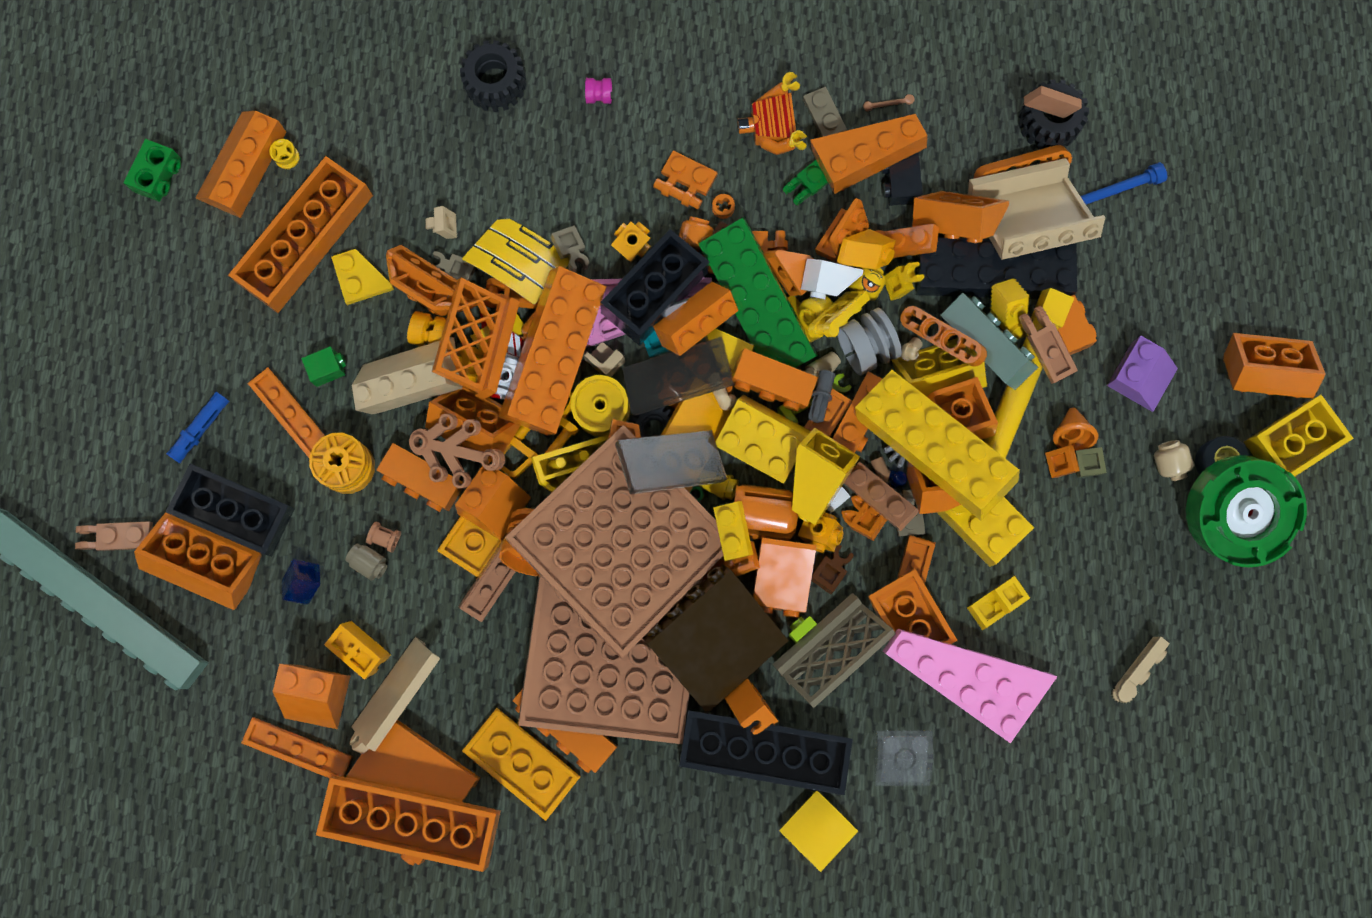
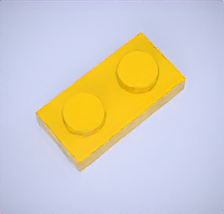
[713,501,753,561]

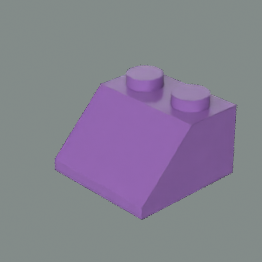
[1107,336,1178,412]

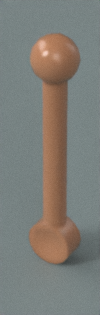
[863,94,914,111]

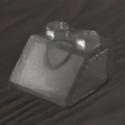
[873,730,934,786]

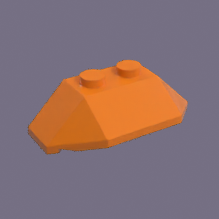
[386,245,483,316]

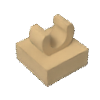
[426,206,457,239]

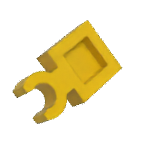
[884,262,924,300]

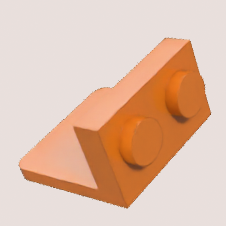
[815,198,869,263]

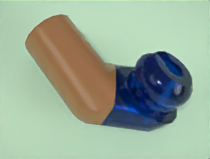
[871,456,907,488]

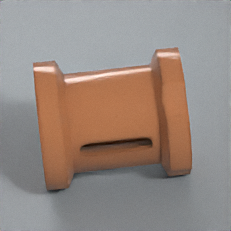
[366,521,401,553]

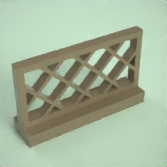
[772,593,896,708]

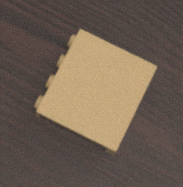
[967,158,1105,260]

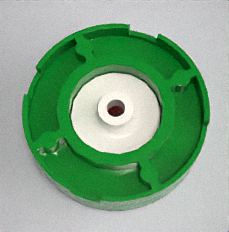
[1186,455,1307,567]

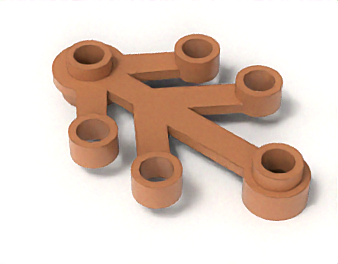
[409,414,505,488]

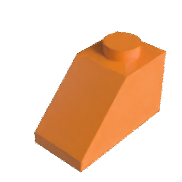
[764,250,813,296]

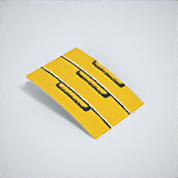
[462,219,569,304]

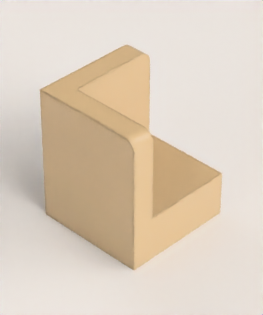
[584,342,625,377]

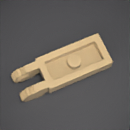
[1112,637,1170,703]

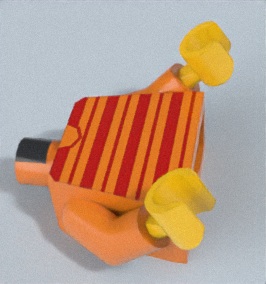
[738,72,807,155]

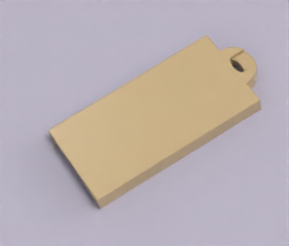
[350,637,440,754]

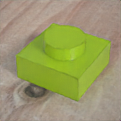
[788,616,817,643]

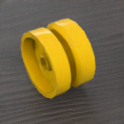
[570,375,631,437]

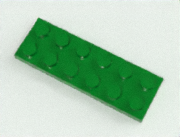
[698,218,818,368]

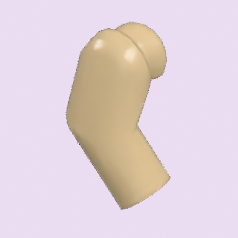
[707,373,737,411]

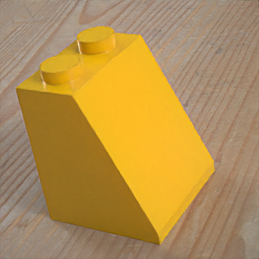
[792,428,860,525]

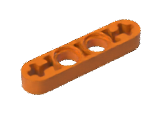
[973,145,1072,178]
[900,306,987,367]

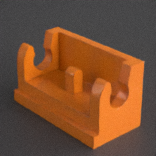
[725,678,778,735]

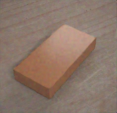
[1024,86,1082,118]

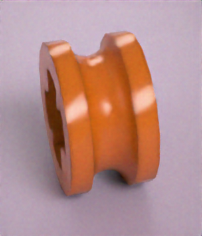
[712,194,735,219]

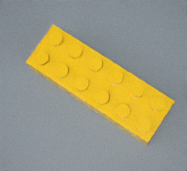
[855,370,1020,521]

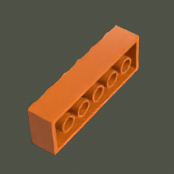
[228,156,373,313]
[499,266,607,435]
[316,776,501,872]

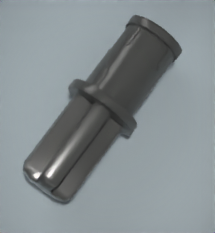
[808,370,835,423]

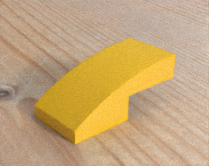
[967,576,1030,630]

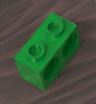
[123,139,181,202]

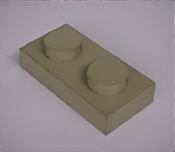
[803,87,847,137]

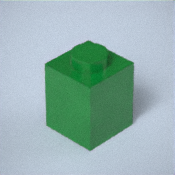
[301,346,347,387]

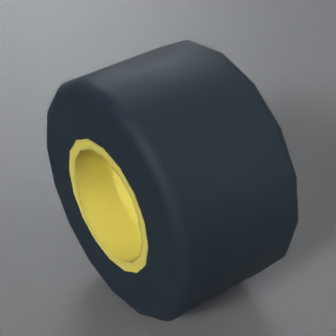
[1195,436,1250,475]

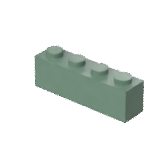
[941,293,1039,390]

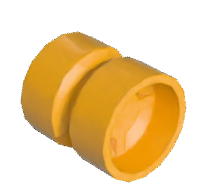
[407,311,453,346]

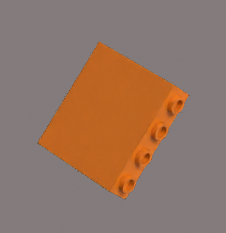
[346,720,480,865]

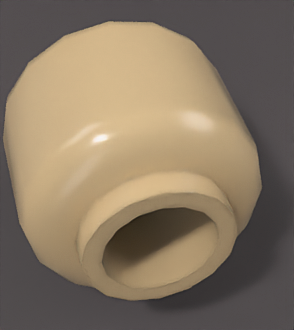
[1154,440,1194,481]

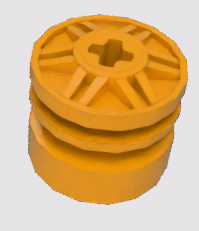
[309,433,375,494]

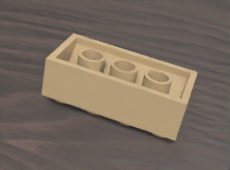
[352,337,463,414]

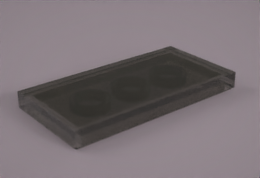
[623,337,734,416]
[615,430,727,494]

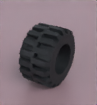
[460,40,526,112]
[1018,79,1089,150]

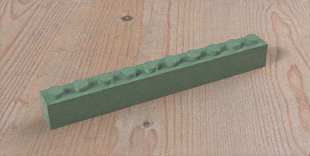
[0,508,209,690]

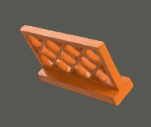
[432,277,520,400]

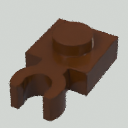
[811,544,853,595]

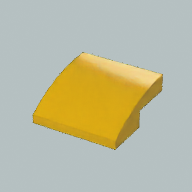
[779,791,859,872]

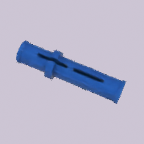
[166,392,230,463]

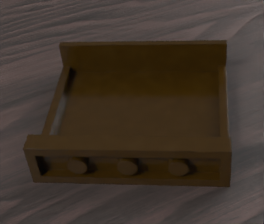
[642,564,789,713]

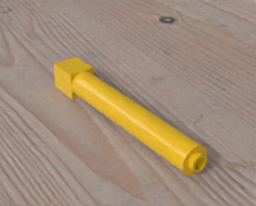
[984,288,1074,459]

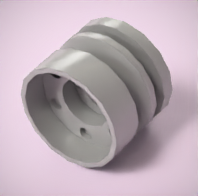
[837,307,902,375]

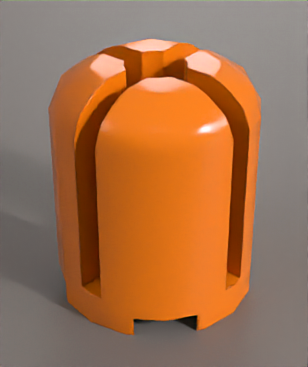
[734,484,798,541]

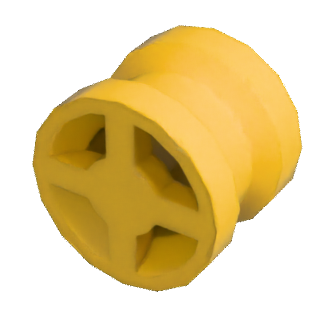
[269,139,300,169]

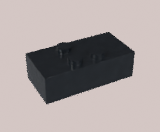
[600,229,710,346]
[166,464,295,557]

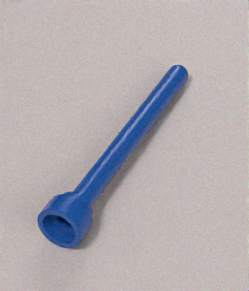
[1080,162,1167,205]

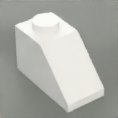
[801,259,863,299]

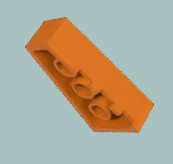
[810,114,928,194]

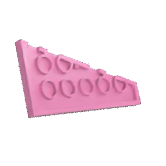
[883,629,1057,743]

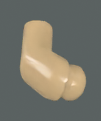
[901,337,923,361]

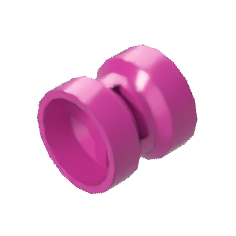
[585,78,612,104]

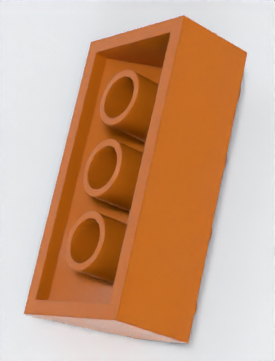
[196,111,286,218]
[134,512,261,610]

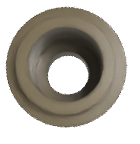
[345,543,387,581]

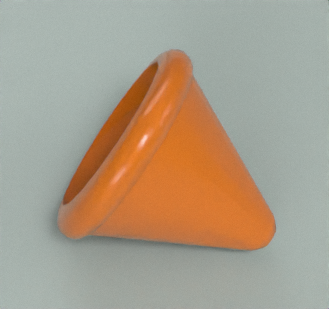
[1053,407,1098,451]

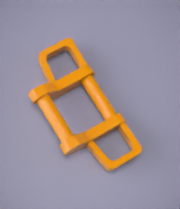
[492,392,579,479]

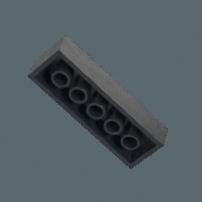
[916,238,1077,299]
[679,710,853,795]

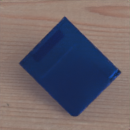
[282,559,321,604]

